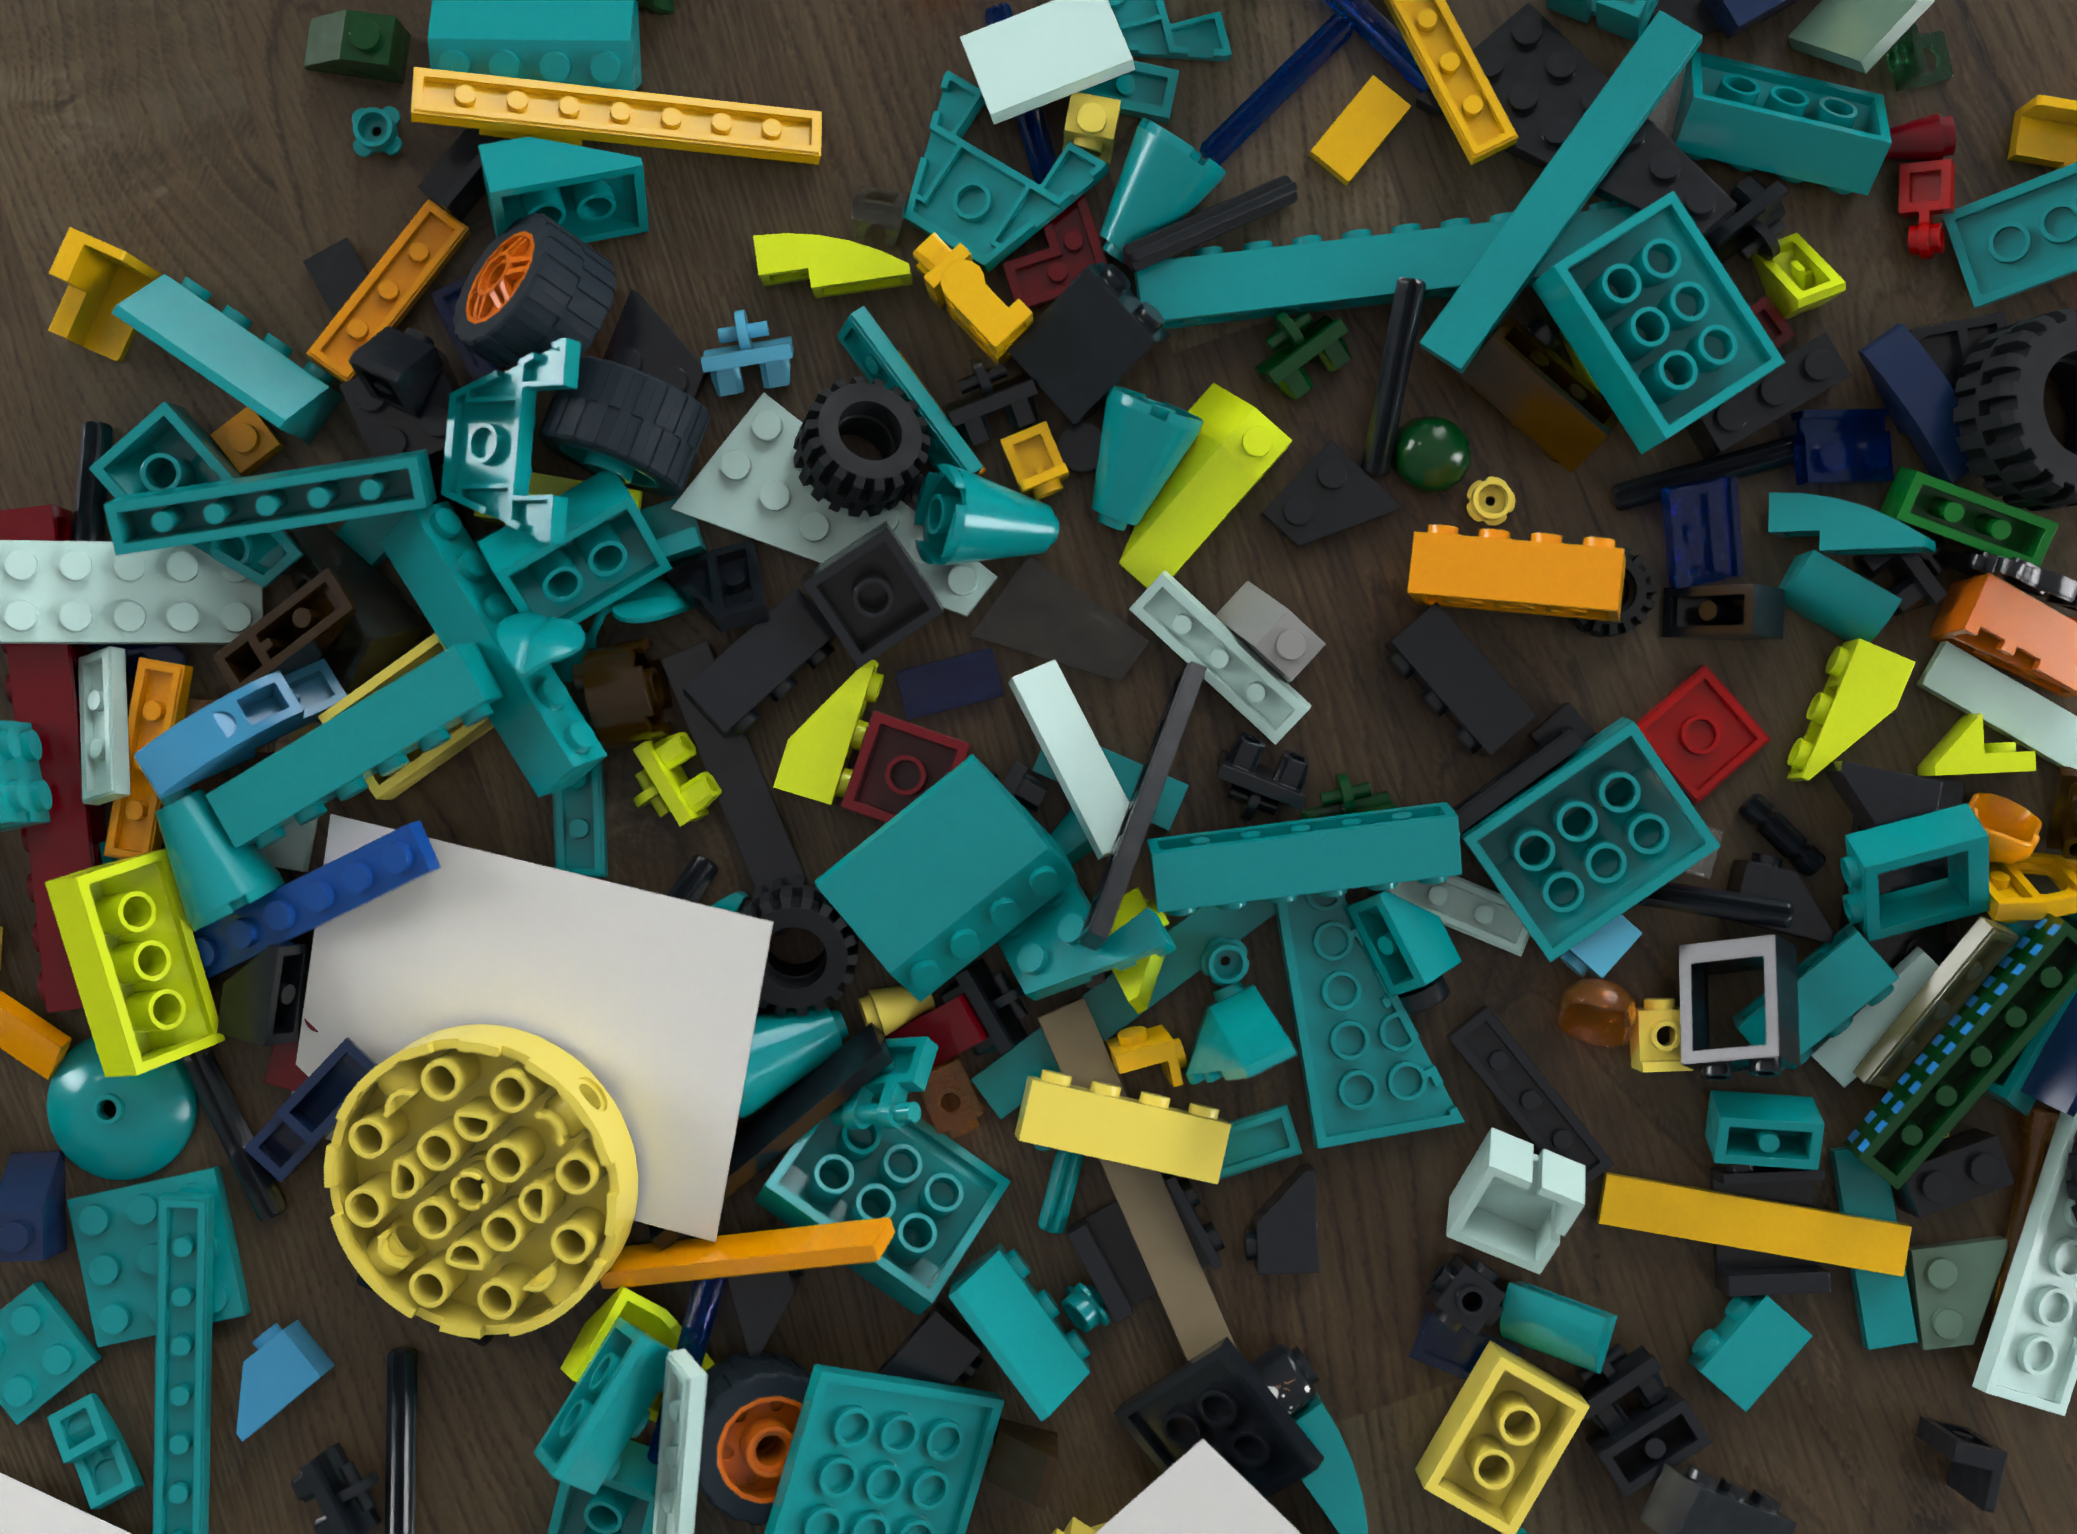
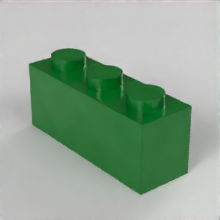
[1879,465,2059,567]

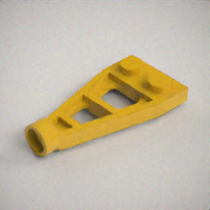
[1986,852,2077,923]

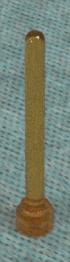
[1989,1106,2060,1332]

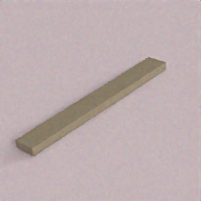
[1037,997,1236,1362]

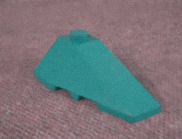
[1183,980,1297,1085]

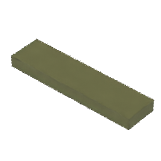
[1853,916,2019,1090]

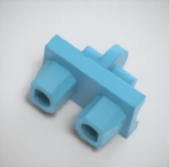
[700,310,794,397]

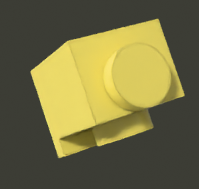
[1062,92,1121,166]
[1629,998,1694,1073]

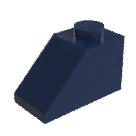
[0,1150,67,1262]

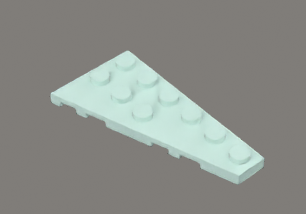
[671,392,998,617]

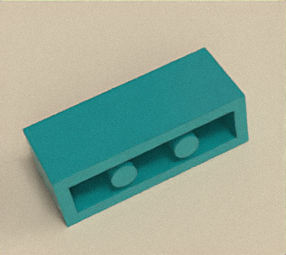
[1732,923,1899,1071]

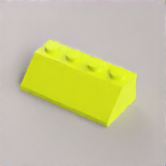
[45,848,226,1077]

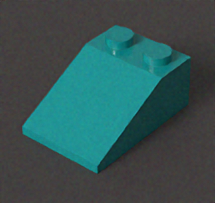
[478,136,649,243]
[547,1440,659,1534]

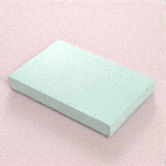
[960,0,1135,125]

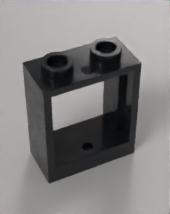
[1679,934,1800,1081]

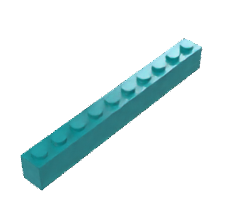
[1134,200,1636,330]

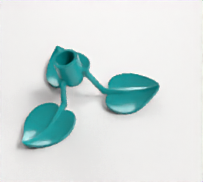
[472,529,694,682]

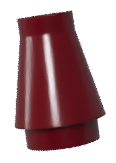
[1884,112,1956,161]

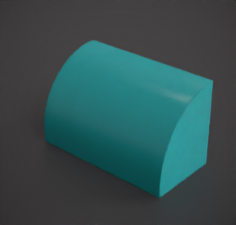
[1778,550,1902,642]
[1500,1281,1618,1374]

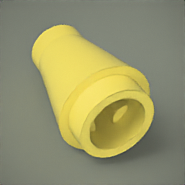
[857,986,935,1037]

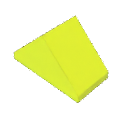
[1752,233,1846,320]

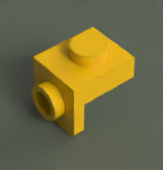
[1000,421,1069,500]
[1105,1024,1187,1087]

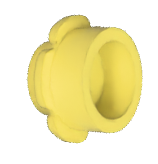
[1466,476,1515,526]

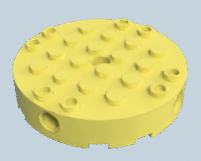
[324,1024,638,1339]

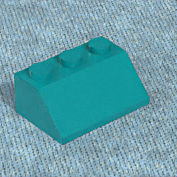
[477,469,672,623]
[948,1242,1092,1422]
[533,1316,674,1495]

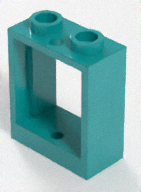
[1840,803,1989,942]

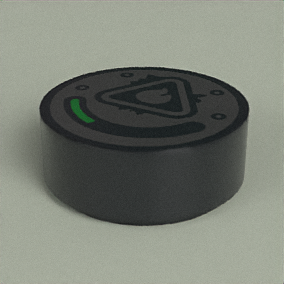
[1398,975,1450,1014]

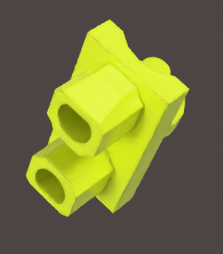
[633,732,722,827]

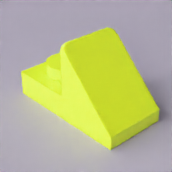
[1917,713,2036,776]

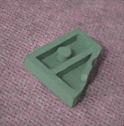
[1906,1236,2008,1350]

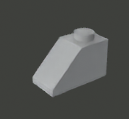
[1215,580,1326,683]

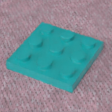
[67,1165,251,1348]

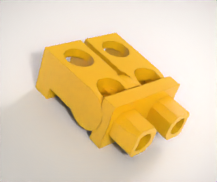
[913,232,1034,365]

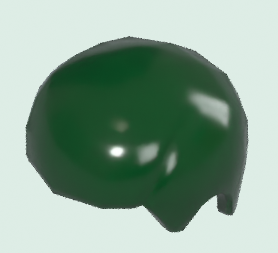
[1391,416,1472,492]

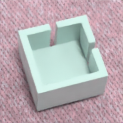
[1446,1127,1585,1275]

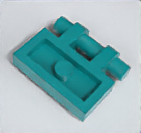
[830,1036,939,1130]

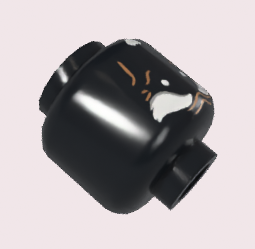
[1249,1344,1320,1415]

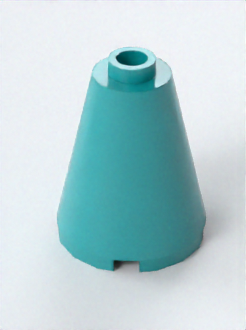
[1099,117,1227,264]
[1091,385,1204,531]
[914,463,1059,566]
[155,786,285,931]
[738,1005,849,1120]

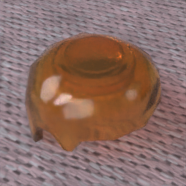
[1558,978,1637,1048]

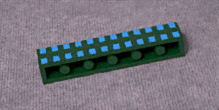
[1843,913,2077,1190]

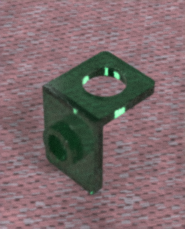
[1886,22,1953,92]

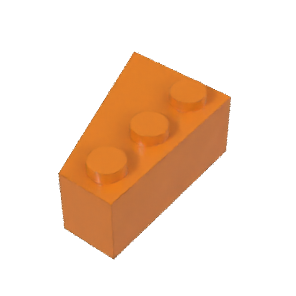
[1928,573,2077,698]

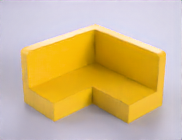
[2007,95,2077,170]
[48,227,162,362]

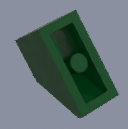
[304,9,411,84]

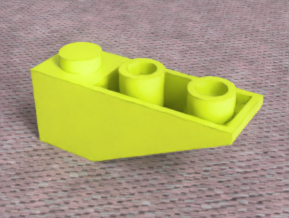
[1787,638,1916,782]
[773,659,884,806]

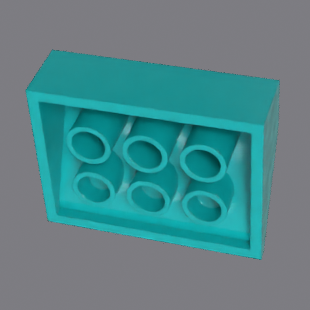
[1531,190,1785,455]
[1459,717,1721,962]
[814,754,1078,1002]
[754,1093,1011,1316]

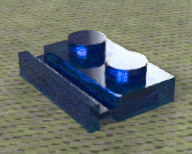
[1791,409,1894,486]
[1661,476,1745,589]

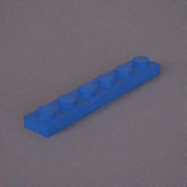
[192,820,441,980]

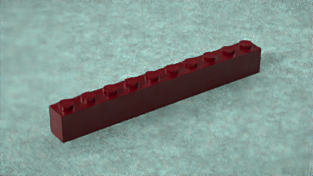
[0,504,107,1013]

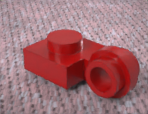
[1898,159,1955,260]

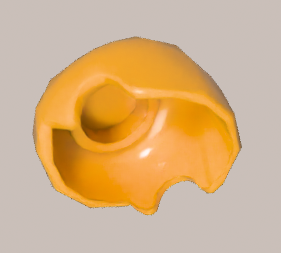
[1968,793,2042,864]

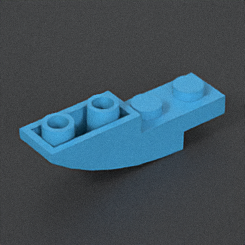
[134,658,347,800]

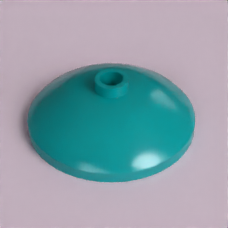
[47,1036,200,1180]

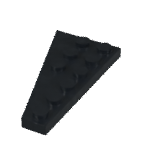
[1416,2,1737,238]

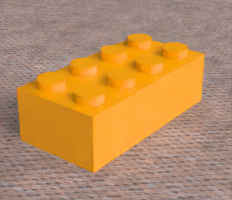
[1407,525,1626,622]

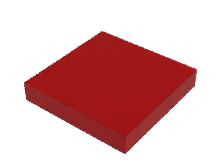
[1635,664,1771,805]

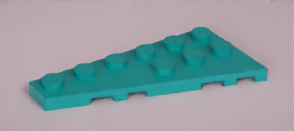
[1274,893,1465,1149]

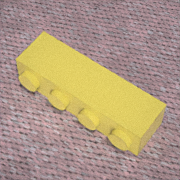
[1014,1069,1231,1185]

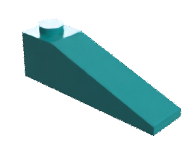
[88,401,304,588]

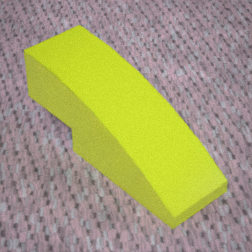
[753,233,913,298]

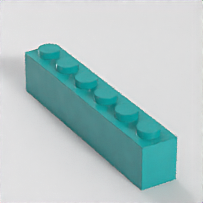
[103,449,437,556]
[379,501,607,798]
[205,642,505,850]
[1146,802,1462,916]

